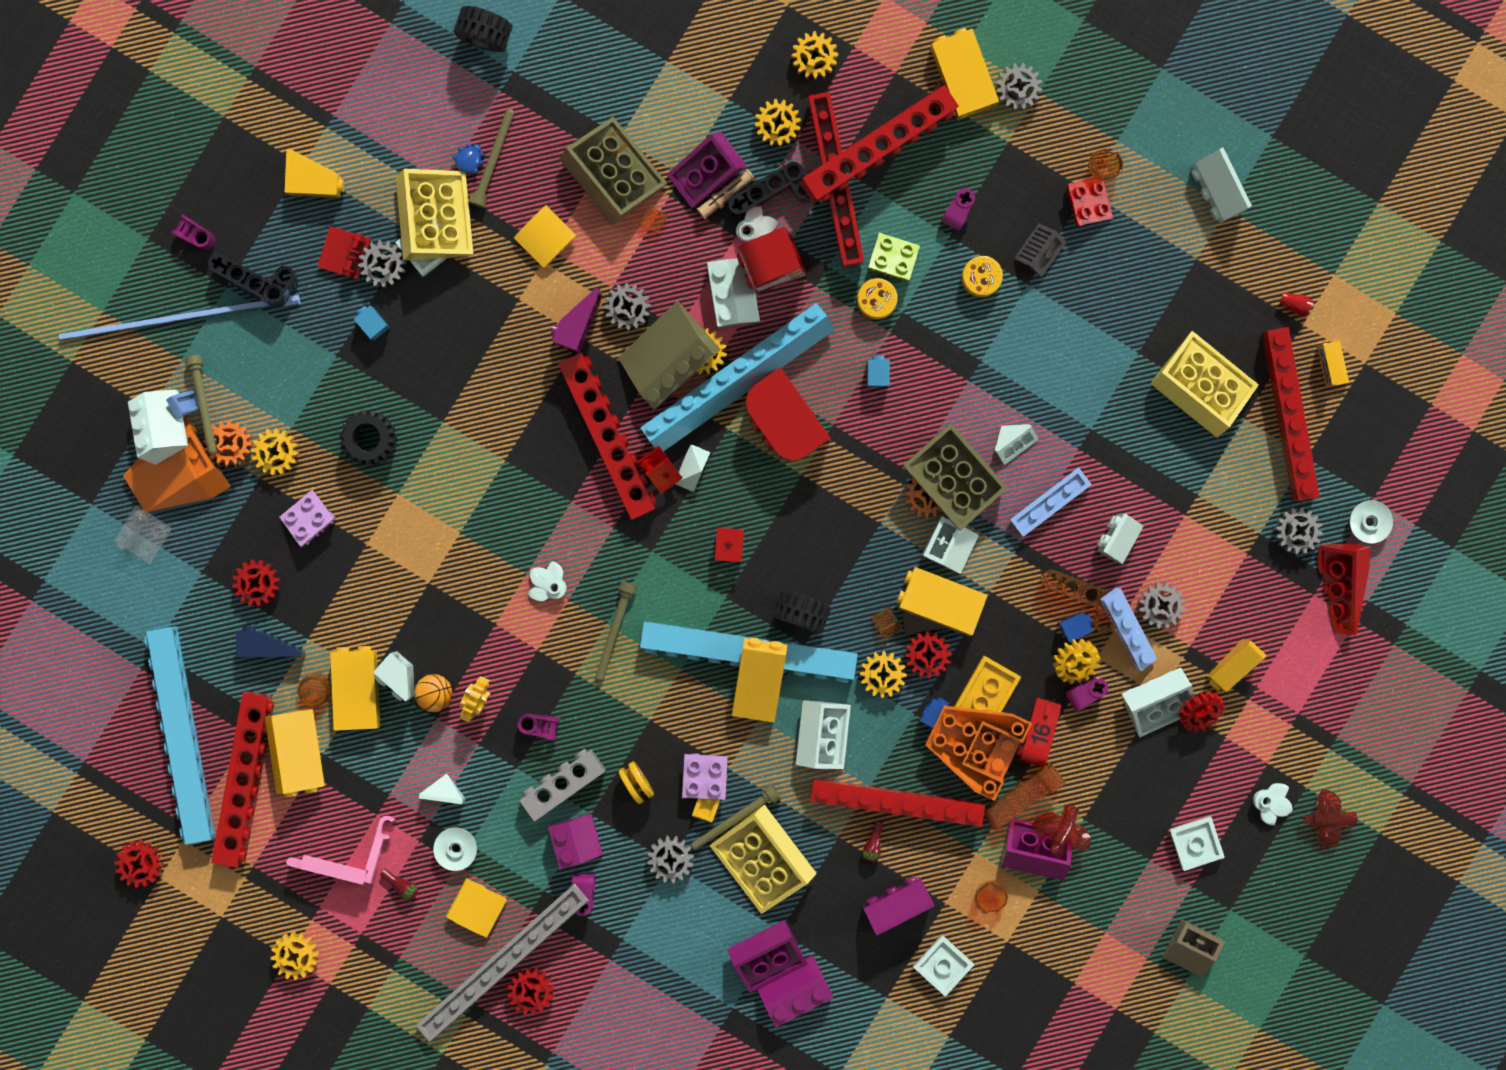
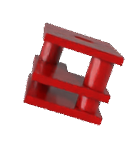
[637,446,682,494]
[715,528,744,562]

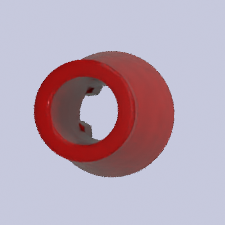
[1279,292,1314,316]

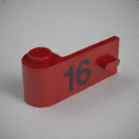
[1016,698,1062,768]

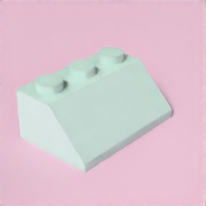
[1191,148,1252,223]
[707,259,760,329]
[128,390,188,465]
[1122,668,1194,737]
[796,700,851,769]

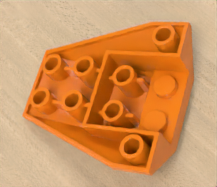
[123,415,231,513]
[925,706,1032,801]

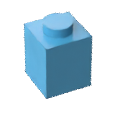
[354,306,390,341]
[867,356,890,387]

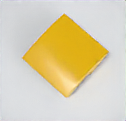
[514,205,577,268]
[446,878,507,938]

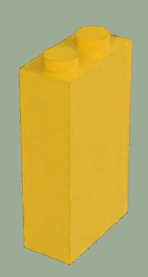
[930,28,999,120]
[896,567,988,637]
[732,638,787,723]
[330,646,380,730]
[265,709,325,797]

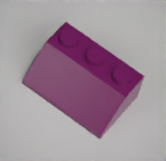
[1001,817,1073,881]
[863,876,935,936]
[727,920,807,993]
[758,955,833,1028]

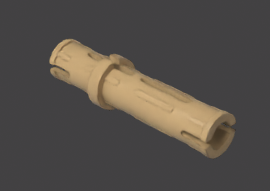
[697,169,755,219]

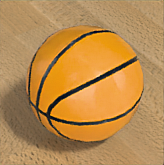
[414,674,453,712]

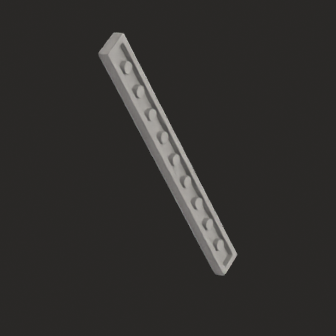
[416,884,589,1042]

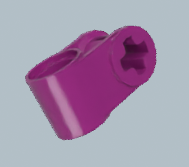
[940,188,975,231]
[171,214,216,250]
[1065,677,1108,712]
[518,713,560,740]
[572,874,596,916]

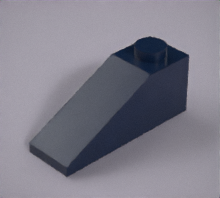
[236,626,305,657]

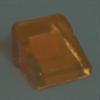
[871,607,902,639]

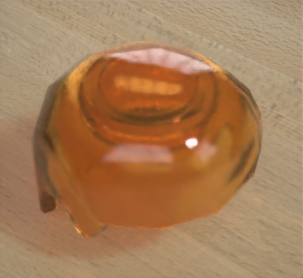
[1088,148,1123,182]
[297,673,332,707]
[974,880,1008,914]

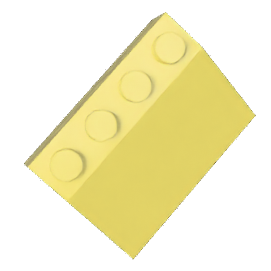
[396,169,473,261]
[1150,331,1258,438]
[709,805,816,914]

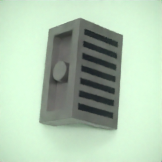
[1015,223,1066,277]

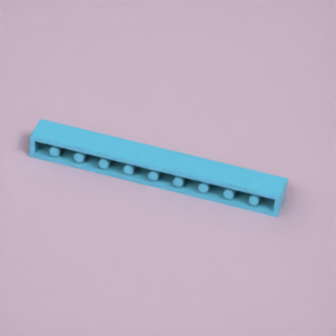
[640,303,835,452]
[640,621,858,683]
[145,626,216,845]

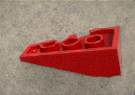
[1318,544,1370,636]

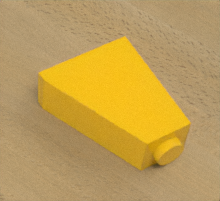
[285,149,344,198]
[1207,639,1267,692]

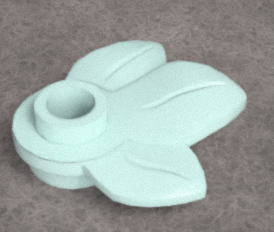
[736,206,778,242]
[528,561,567,602]
[1253,783,1293,825]

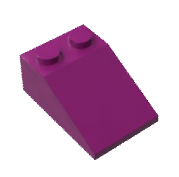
[667,132,747,208]
[550,288,602,354]

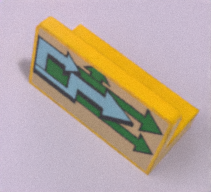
[1317,341,1349,388]

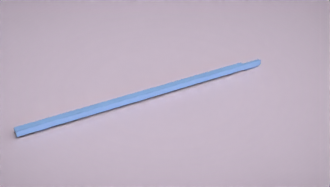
[59,295,300,340]

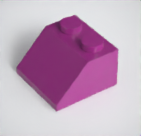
[548,813,603,869]

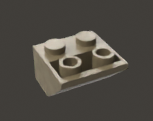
[1163,919,1225,977]

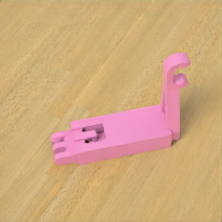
[286,816,395,885]

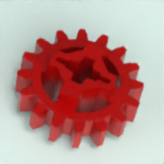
[232,560,281,606]
[905,631,952,678]
[1178,691,1226,732]
[114,840,164,888]
[507,967,555,1016]

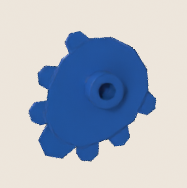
[453,143,485,174]

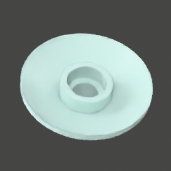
[1349,500,1393,543]
[434,827,477,871]

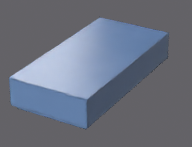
[166,389,200,419]

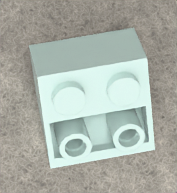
[1097,513,1143,564]
[921,516,979,574]
[373,651,415,701]

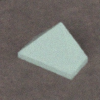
[995,424,1039,465]
[676,444,710,492]
[419,774,465,804]

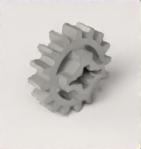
[995,63,1042,111]
[358,240,406,288]
[604,283,651,331]
[1274,507,1323,554]
[1138,582,1186,628]
[647,835,694,883]

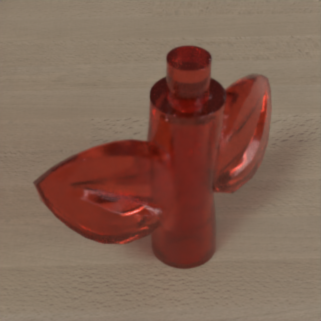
[1303,789,1357,850]
[1032,804,1091,854]

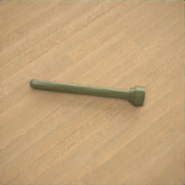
[468,109,514,208]
[185,355,217,455]
[595,581,637,682]
[690,784,781,850]

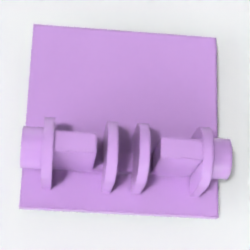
[280,490,336,547]
[682,753,728,800]

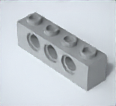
[519,749,606,822]

